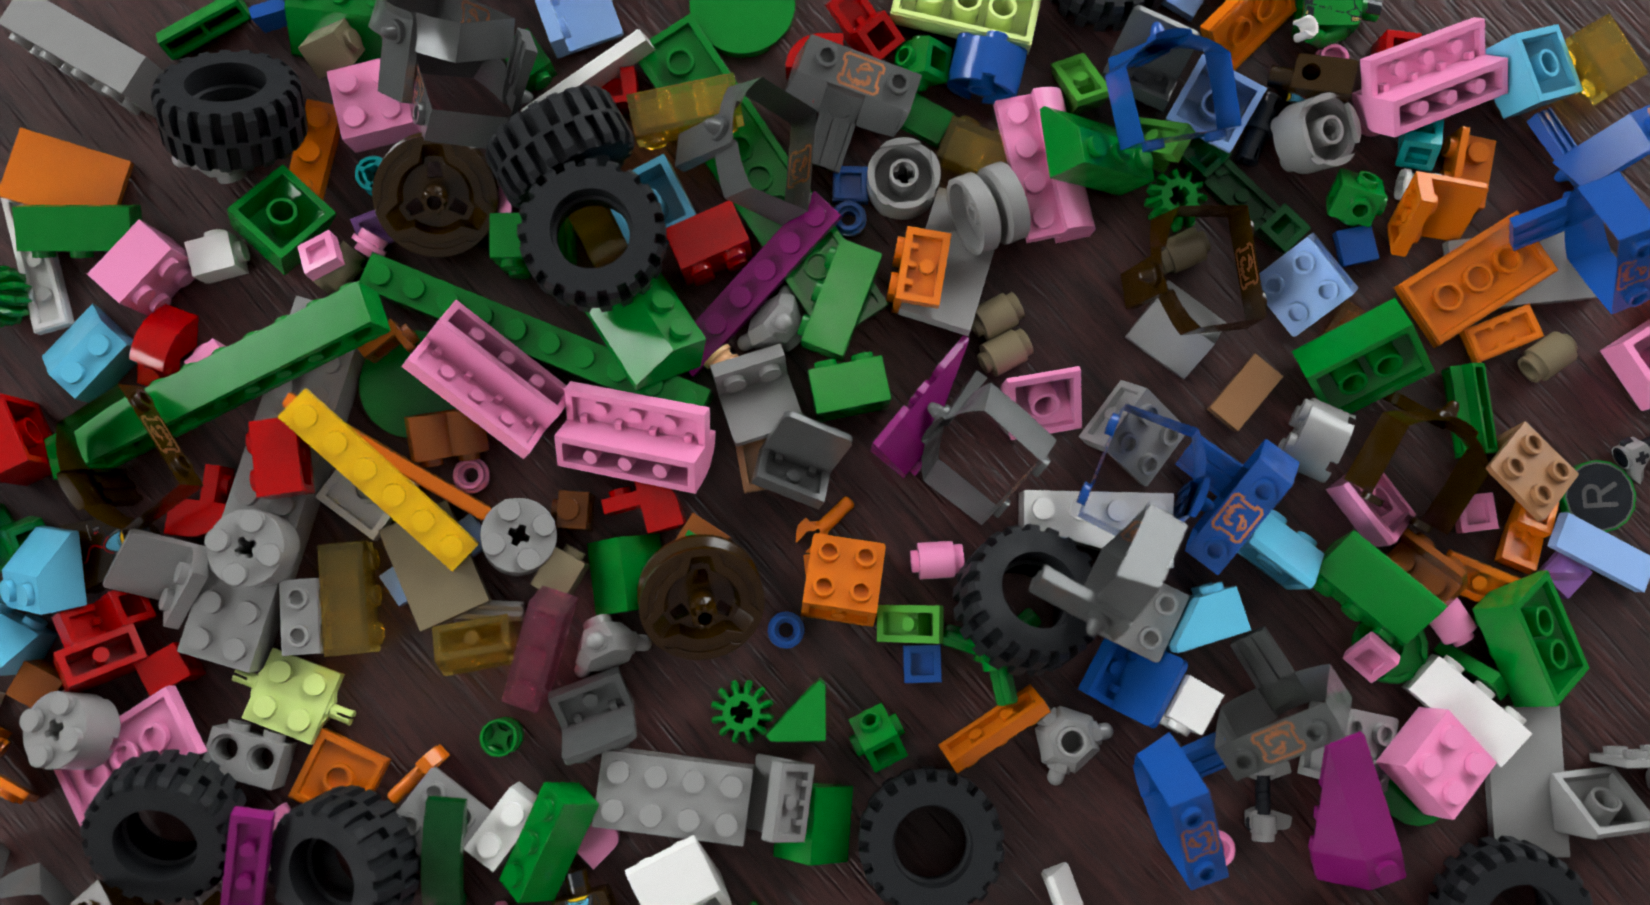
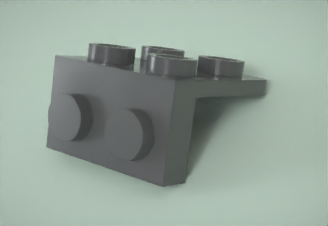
[1101,5,1200,111]
[751,411,853,510]
[548,666,637,765]

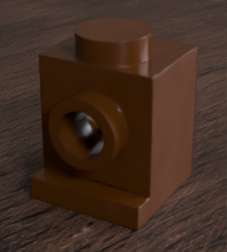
[551,490,596,532]

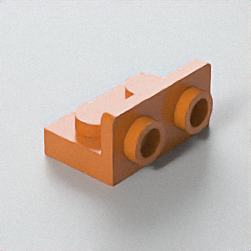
[1439,126,1497,212]

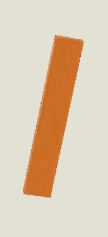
[281,392,491,521]

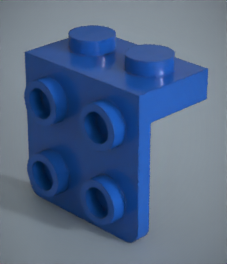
[1078,638,1188,728]

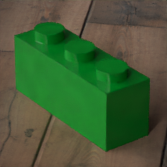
[12,205,142,258]
[797,238,883,362]
[499,782,599,903]

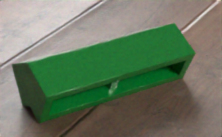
[156,0,251,61]
[1441,363,1499,458]

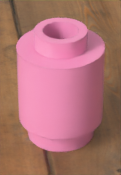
[910,541,964,580]
[1430,597,1477,647]

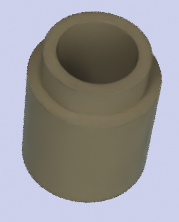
[1162,227,1211,275]
[313,241,366,295]
[971,292,1025,341]
[977,328,1034,377]
[1518,331,1578,383]

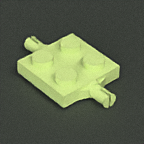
[232,648,356,745]

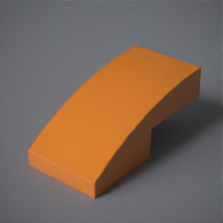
[1494,500,1559,575]

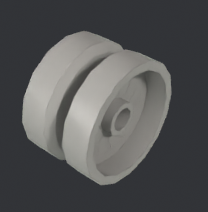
[947,161,1031,256]

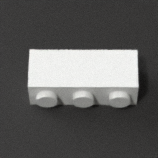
[1402,654,1533,768]

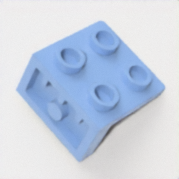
[535,0,623,59]
[1259,232,1359,337]

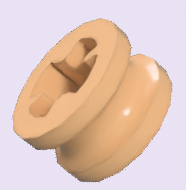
[704,344,739,369]

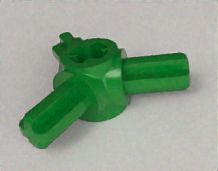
[943,608,1041,706]

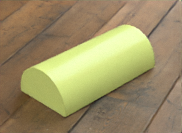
[889,0,1041,55]

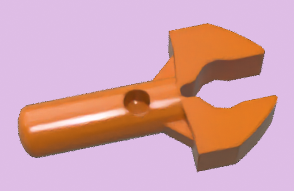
[796,496,855,553]
[387,744,450,804]

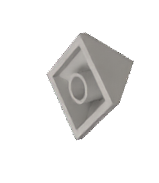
[1125,280,1226,380]
[1549,766,1650,839]

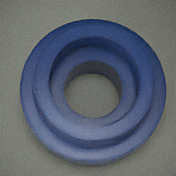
[834,201,867,237]
[768,611,804,649]

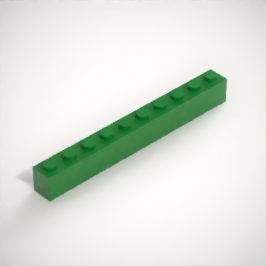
[359,252,714,407]
[43,281,391,480]

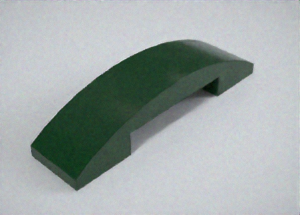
[1181,138,1311,254]
[421,795,467,905]

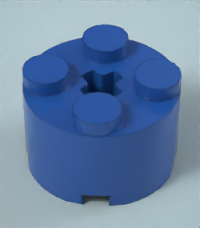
[947,30,1027,105]

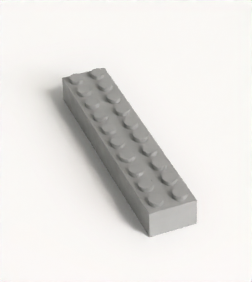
[177,295,366,673]

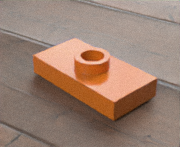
[1459,303,1544,363]

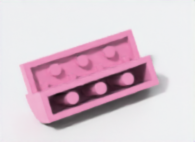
[1352,17,1508,137]
[993,87,1096,244]
[401,300,567,459]
[554,381,716,494]

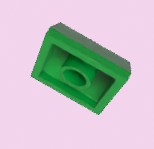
[587,533,662,616]
[766,677,826,742]
[773,782,853,866]

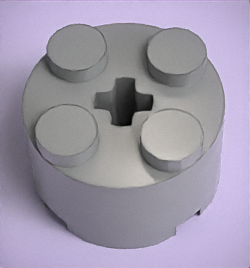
[1271,93,1361,174]
[866,137,941,220]
[1278,398,1356,483]
[480,498,557,576]
[205,509,300,587]
[19,691,120,770]

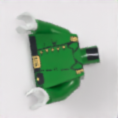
[1291,0,1382,50]

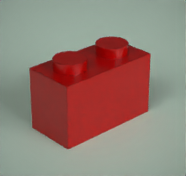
[245,417,315,500]
[53,623,148,692]

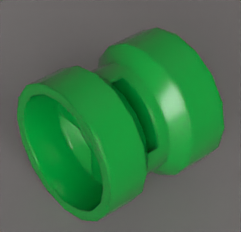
[479,716,525,757]

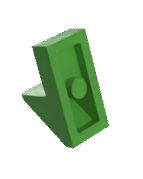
[1051,53,1109,115]
[1139,117,1195,172]
[877,605,943,644]

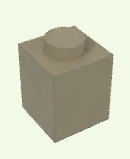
[298,18,366,79]
[530,543,590,603]

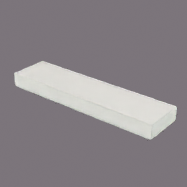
[521,29,655,112]
[1,198,74,335]

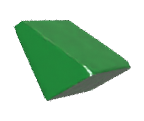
[0,516,45,558]

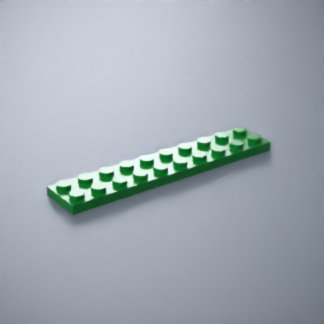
[637,14,889,328]

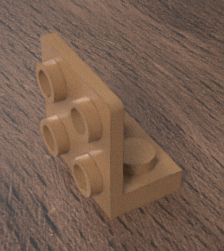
[1486,421,1579,521]

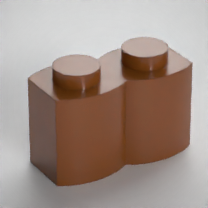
[404,409,489,468]

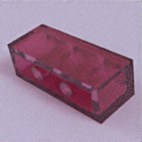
[501,586,578,714]

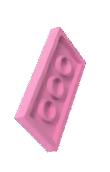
[54,685,208,827]

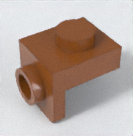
[357,319,420,364]

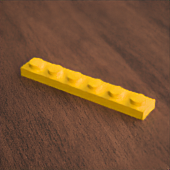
[277,388,479,572]

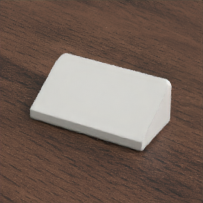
[1041,862,1084,905]

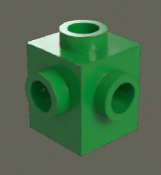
[894,35,952,91]
[1326,168,1388,227]
[848,703,908,773]

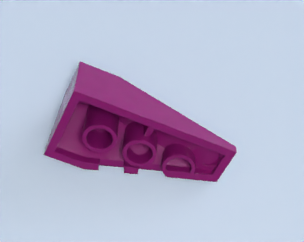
[870,335,969,478]
[1308,731,1407,890]

